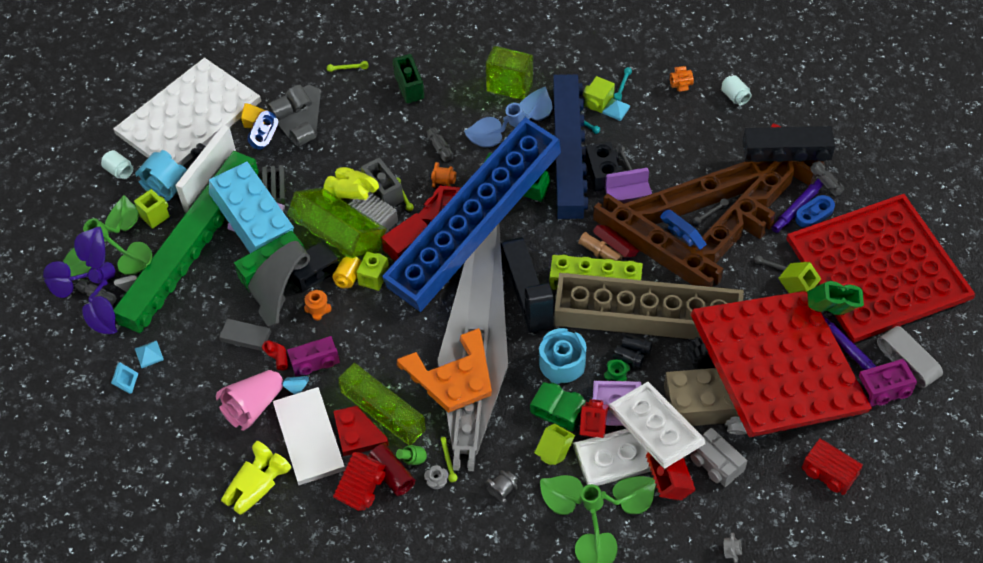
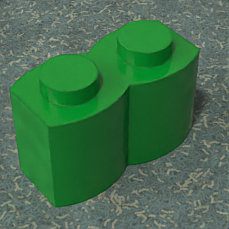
[807,281,864,315]
[530,382,586,431]

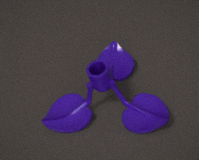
[43,227,118,334]

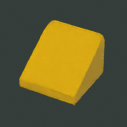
[241,103,266,128]

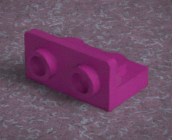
[287,336,340,377]
[859,359,917,406]

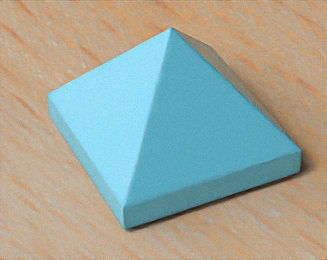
[602,98,630,121]
[135,341,164,368]
[111,363,138,394]
[283,376,309,394]

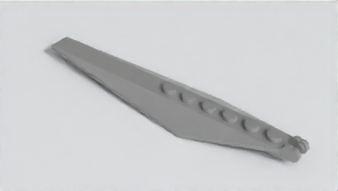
[438,224,508,471]

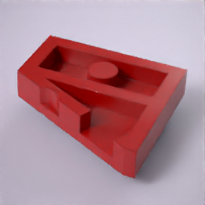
[416,186,461,225]
[334,406,389,456]

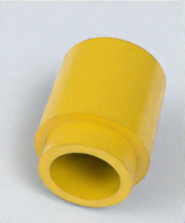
[332,255,361,289]

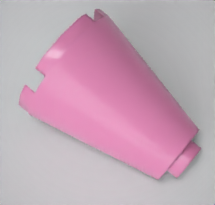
[216,370,283,431]

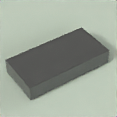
[219,319,271,351]

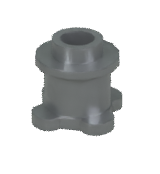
[486,470,517,504]

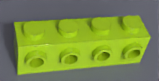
[550,255,643,290]

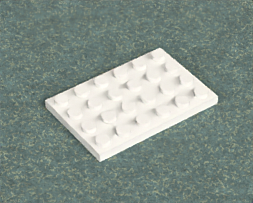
[113,58,261,166]

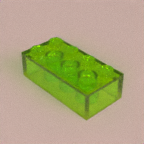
[287,188,387,258]

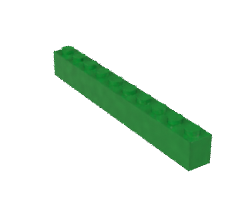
[114,151,258,333]

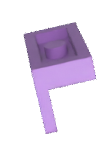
[605,168,652,204]

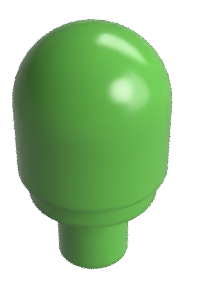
[396,445,427,465]

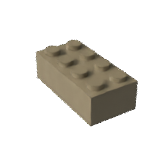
[664,368,739,426]

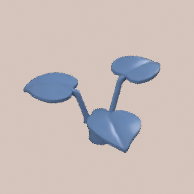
[464,87,553,164]

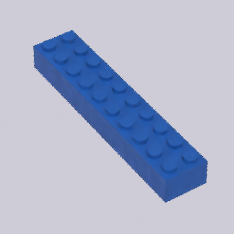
[382,117,561,312]

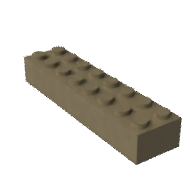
[554,273,744,339]

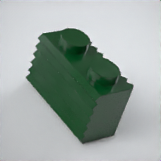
[392,54,425,103]

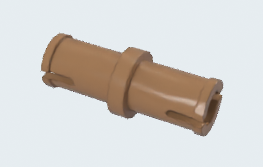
[578,232,623,261]

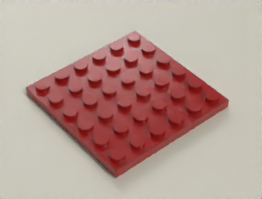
[786,194,975,343]
[690,291,872,438]

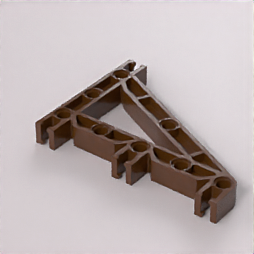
[593,160,825,287]

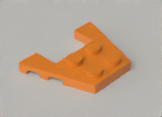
[397,328,492,413]

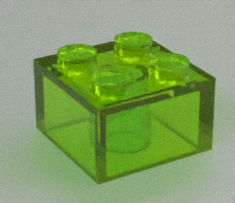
[486,46,533,100]

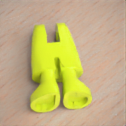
[323,167,379,202]
[221,441,291,515]

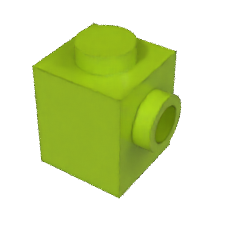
[583,76,615,113]
[134,189,170,229]
[356,252,389,291]
[779,262,821,293]
[535,423,575,465]

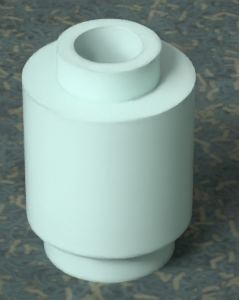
[721,75,752,106]
[101,150,133,179]

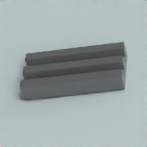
[262,165,285,203]

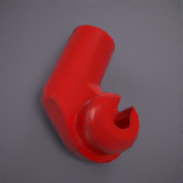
[262,340,288,371]

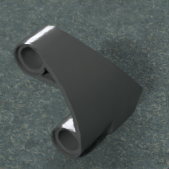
[267,85,321,147]
[248,241,310,327]

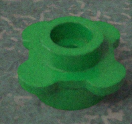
[604,360,630,381]

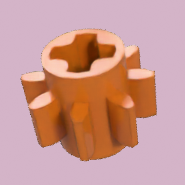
[670,66,694,92]

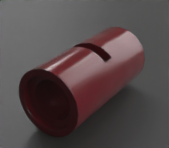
[368,444,415,496]

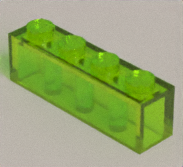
[338,362,426,445]

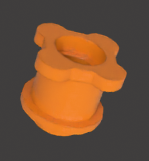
[431,162,456,188]
[304,290,332,321]

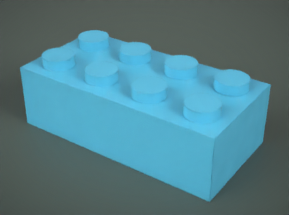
[209,162,294,253]

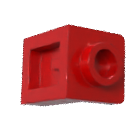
[580,399,609,438]

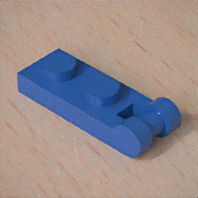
[660,210,707,250]

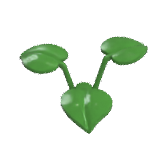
[63,195,152,276]
[540,475,656,563]

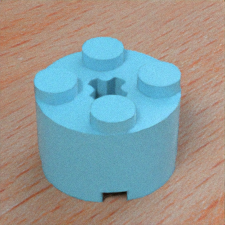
[135,150,187,201]
[539,328,587,384]

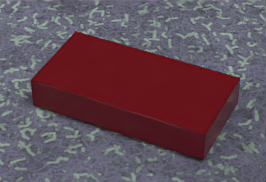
[593,225,639,257]

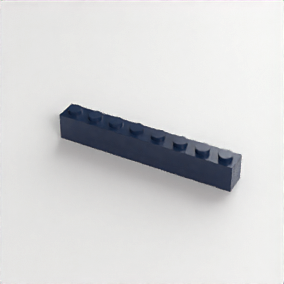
[553,74,588,219]

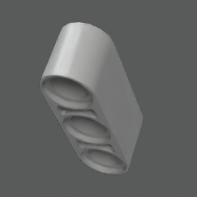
[877,326,943,389]

